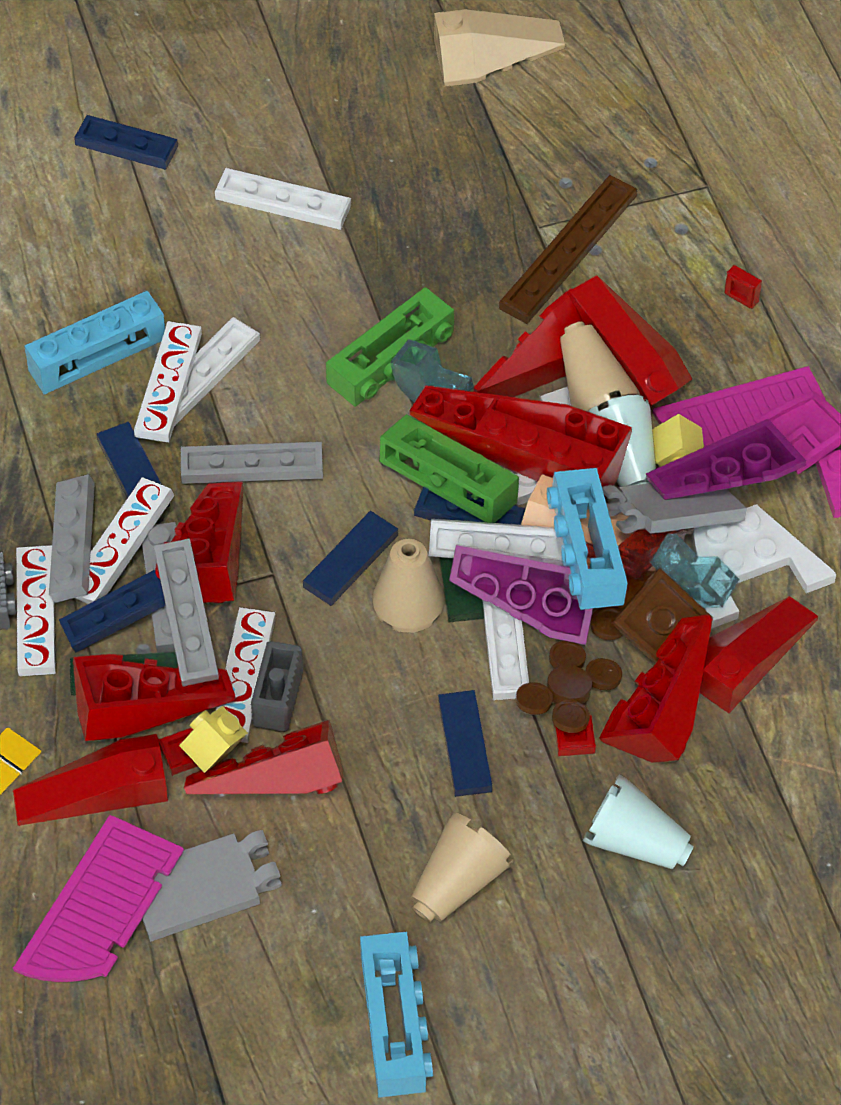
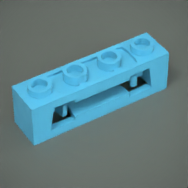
[24,291,165,394]
[547,468,628,610]
[360,932,433,1098]

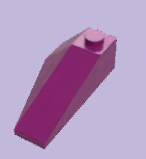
[646,419,806,500]
[449,544,593,645]

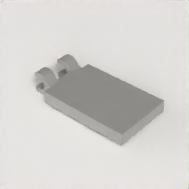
[602,483,747,534]
[142,830,282,942]

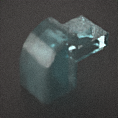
[390,339,474,402]
[650,534,740,608]

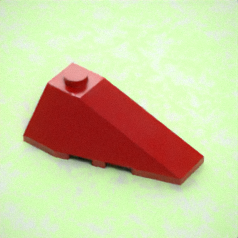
[567,275,692,406]
[473,288,585,397]
[155,481,244,603]
[599,614,713,763]
[73,654,235,741]
[13,734,168,826]

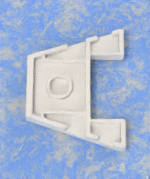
[692,504,836,629]

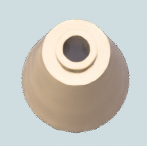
[560,321,640,411]
[372,539,445,633]
[411,813,513,923]

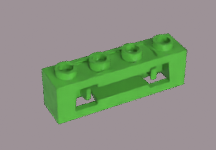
[326,287,454,407]
[379,414,519,523]

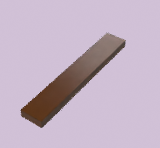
[499,175,637,324]

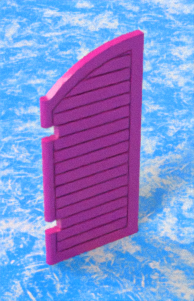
[652,366,826,447]
[13,815,184,982]

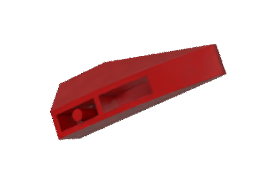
[409,385,632,500]

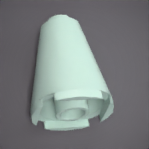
[588,395,656,487]
[582,775,694,869]

